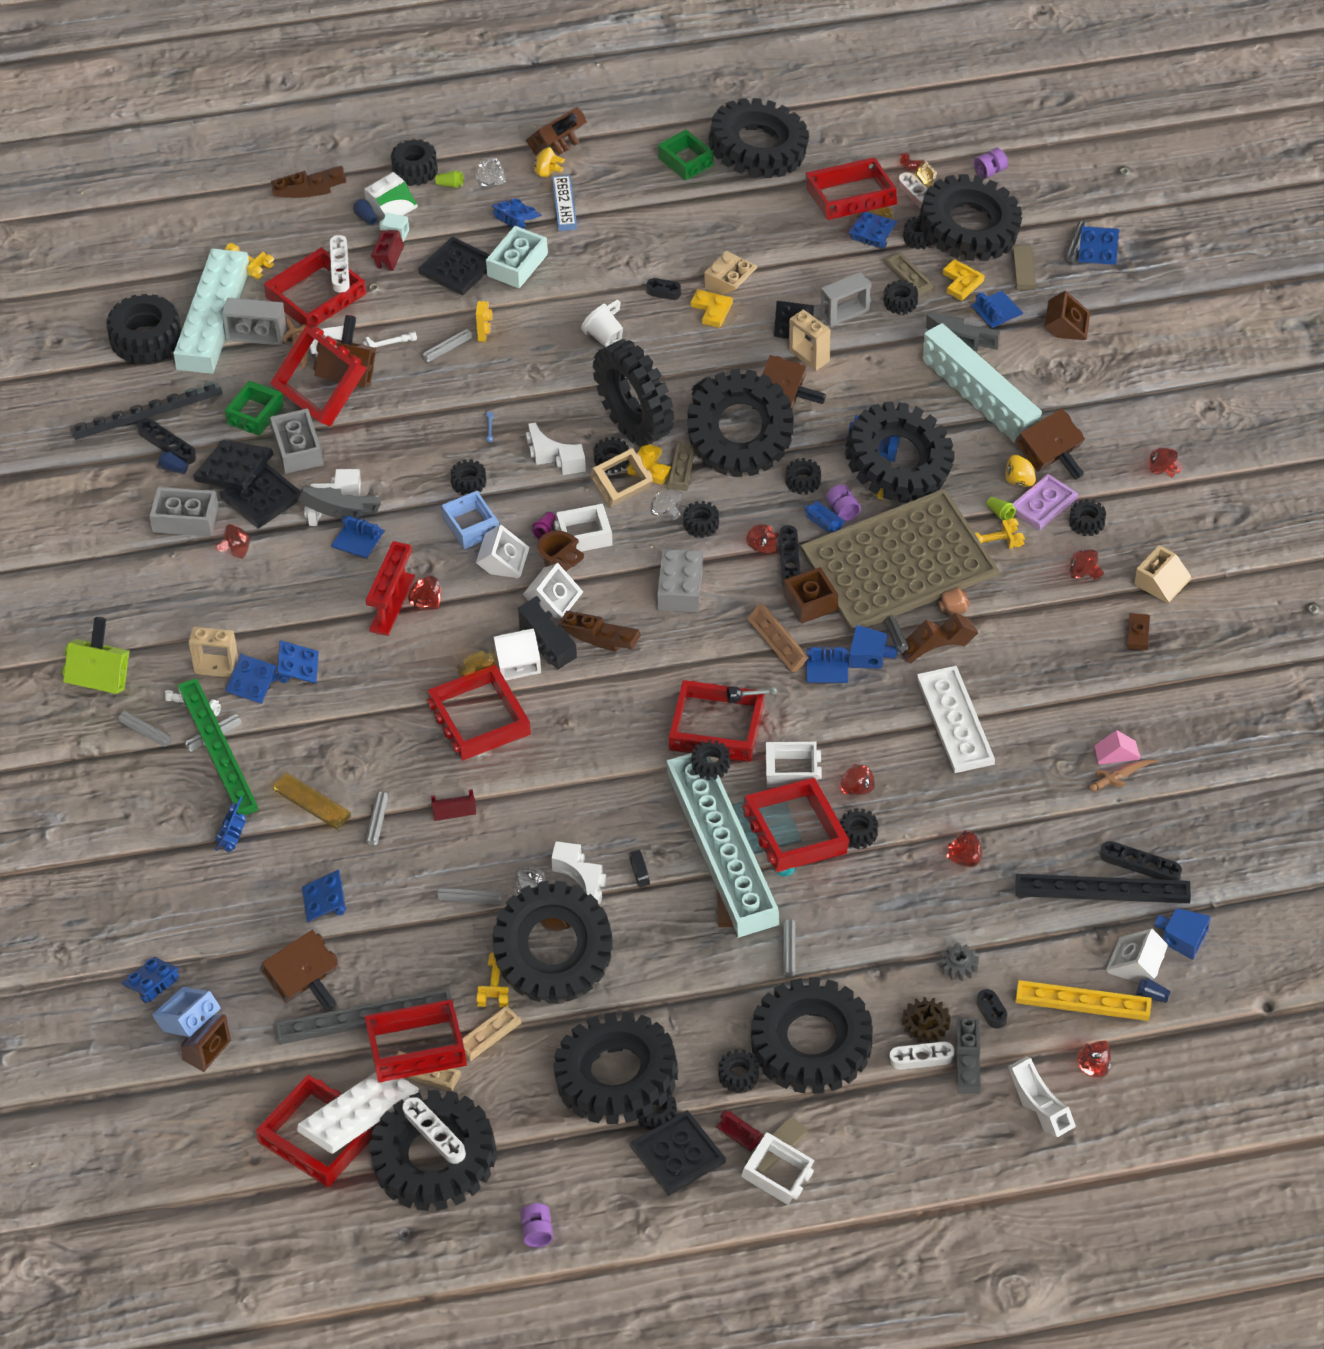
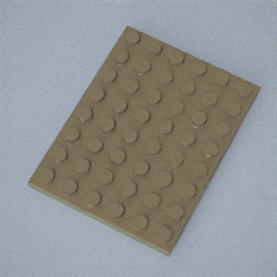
[801,488,999,633]

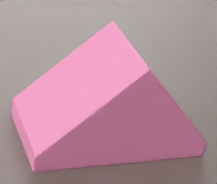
[1094,730,1140,765]

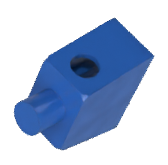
[849,625,898,669]
[1155,909,1211,960]

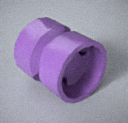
[973,147,1008,179]
[826,484,861,522]
[520,1203,554,1247]

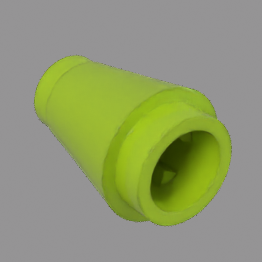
[435,170,464,188]
[986,497,1016,521]

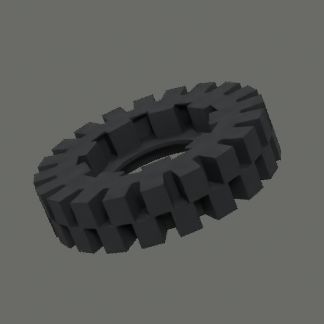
[708,98,809,178]
[919,174,1022,261]
[593,339,674,446]
[687,369,794,477]
[845,402,955,503]
[492,881,613,1003]
[751,977,873,1094]
[553,1012,678,1125]
[369,1090,497,1211]

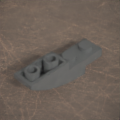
[926,312,1000,351]
[298,486,381,520]
[956,1018,981,1094]

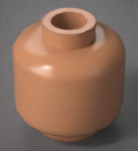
[939,587,970,617]

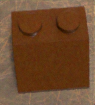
[1044,290,1090,340]
[180,1014,231,1072]

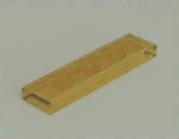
[273,773,351,830]

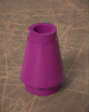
[532,512,556,539]

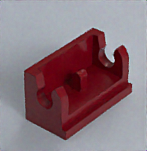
[371,230,404,271]
[431,789,476,821]

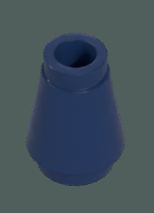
[353,199,378,225]
[158,451,189,474]
[1136,978,1171,1003]

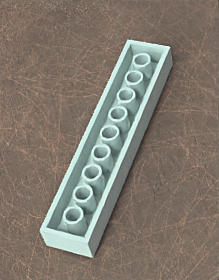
[667,753,779,938]

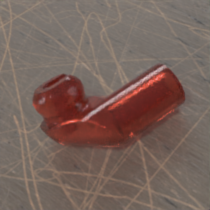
[900,153,925,169]

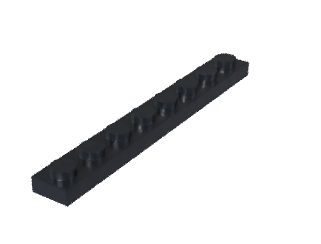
[70,382,223,440]
[1015,874,1191,904]

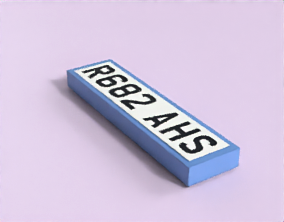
[552,175,577,231]

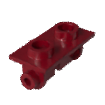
[716,1110,765,1152]

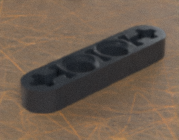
[137,419,196,464]
[779,525,800,587]
[1100,841,1182,880]

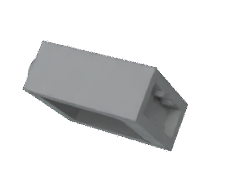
[821,272,871,327]

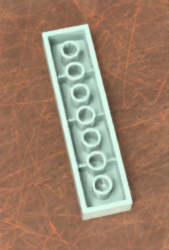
[174,249,249,374]
[923,323,1042,443]

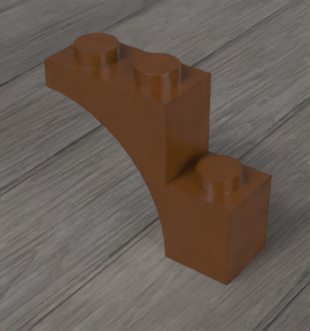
[902,613,978,663]

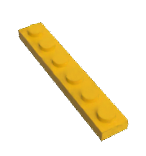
[1016,980,1152,1021]

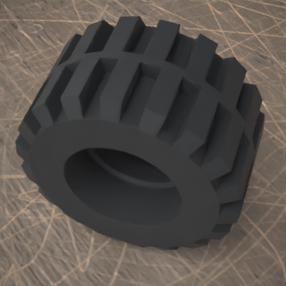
[391,139,438,186]

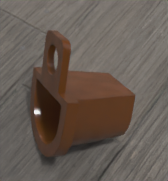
[537,531,584,572]

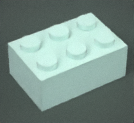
[486,226,548,288]

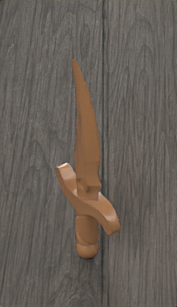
[283,317,308,369]
[1089,760,1157,792]

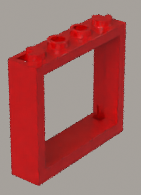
[806,157,897,220]
[264,247,366,328]
[270,325,367,427]
[426,664,531,761]
[669,680,765,762]
[742,777,849,873]
[365,999,467,1083]
[256,1074,379,1188]

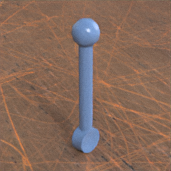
[486,412,494,443]

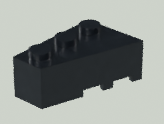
[518,596,577,670]

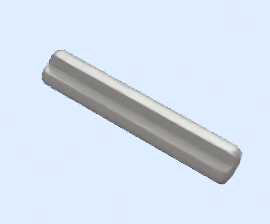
[422,329,472,363]
[118,711,171,747]
[185,714,241,752]
[366,791,388,846]
[437,887,501,905]
[783,919,795,977]

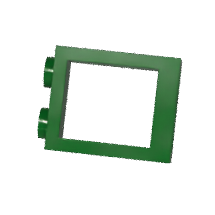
[658,129,714,181]
[225,381,284,436]

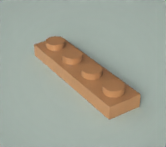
[747,603,808,672]

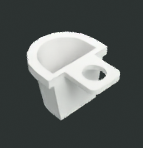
[581,300,623,347]

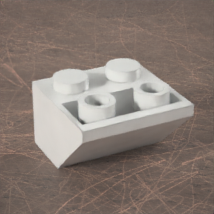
[493,628,541,680]

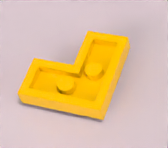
[943,259,985,301]
[691,289,733,328]
[476,301,492,342]
[627,444,671,485]

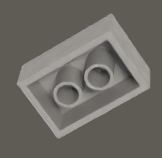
[222,297,287,346]
[270,409,323,474]
[150,487,219,536]
[657,549,703,612]

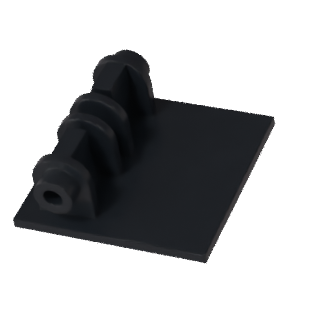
[774,300,814,341]

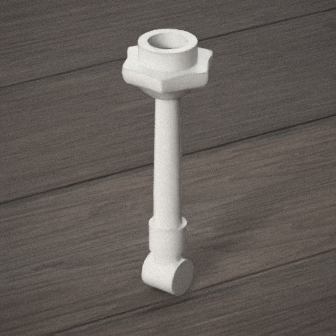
[362,332,417,347]
[165,690,221,716]

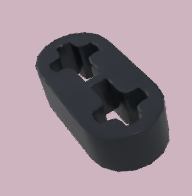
[646,278,681,300]
[629,849,650,887]
[977,989,1007,1029]

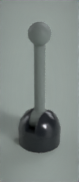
[726,686,777,703]

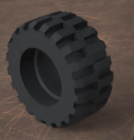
[106,294,181,364]

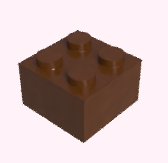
[784,567,838,624]

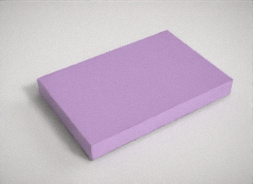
[1012,474,1078,530]

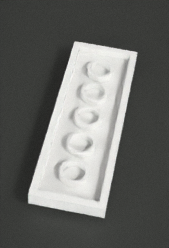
[917,666,995,773]
[297,1072,419,1154]

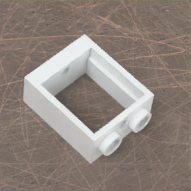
[554,504,613,552]
[766,742,822,788]
[741,1132,814,1205]

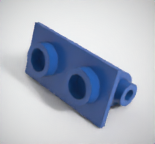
[804,500,845,534]

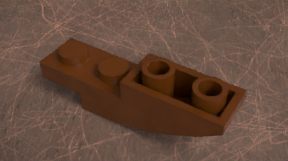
[271,165,346,198]
[557,610,641,652]

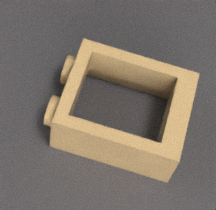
[789,310,830,371]
[589,448,653,508]
[189,627,238,678]

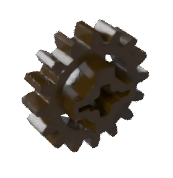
[902,997,951,1043]

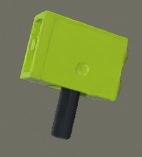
[62,617,129,694]

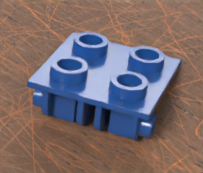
[492,198,542,229]
[848,212,897,249]
[1078,226,1119,265]
[970,290,1023,328]
[331,515,385,558]
[277,640,319,684]
[807,646,848,683]
[225,653,278,704]
[215,797,246,852]
[302,869,346,922]
[121,957,179,1003]

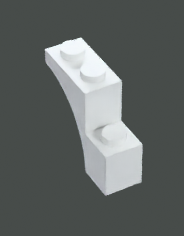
[526,423,586,475]
[304,469,361,526]
[551,841,606,904]
[1008,1056,1076,1137]

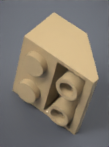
[704,251,757,295]
[1134,545,1191,603]

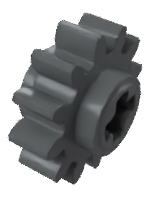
[940,943,979,981]

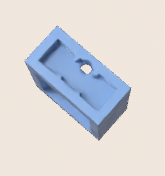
[442,491,499,549]
[152,987,221,1037]

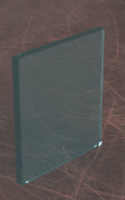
[732,801,802,854]

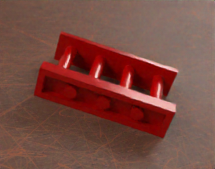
[365,541,415,636]

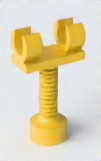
[225,243,274,279]
[974,518,1025,549]
[477,952,509,1007]

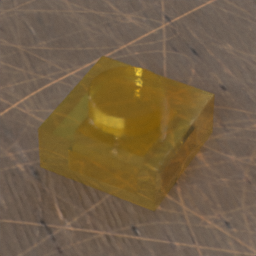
[915,161,937,187]

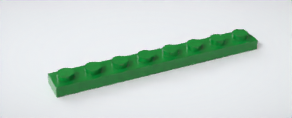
[178,678,258,815]

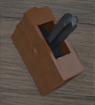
[526,107,587,156]
[313,315,377,387]
[752,355,826,410]
[1015,408,1085,480]
[260,929,338,1011]

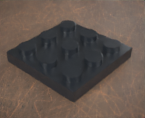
[418,236,490,296]
[193,440,274,491]
[220,463,300,529]
[630,1110,726,1196]

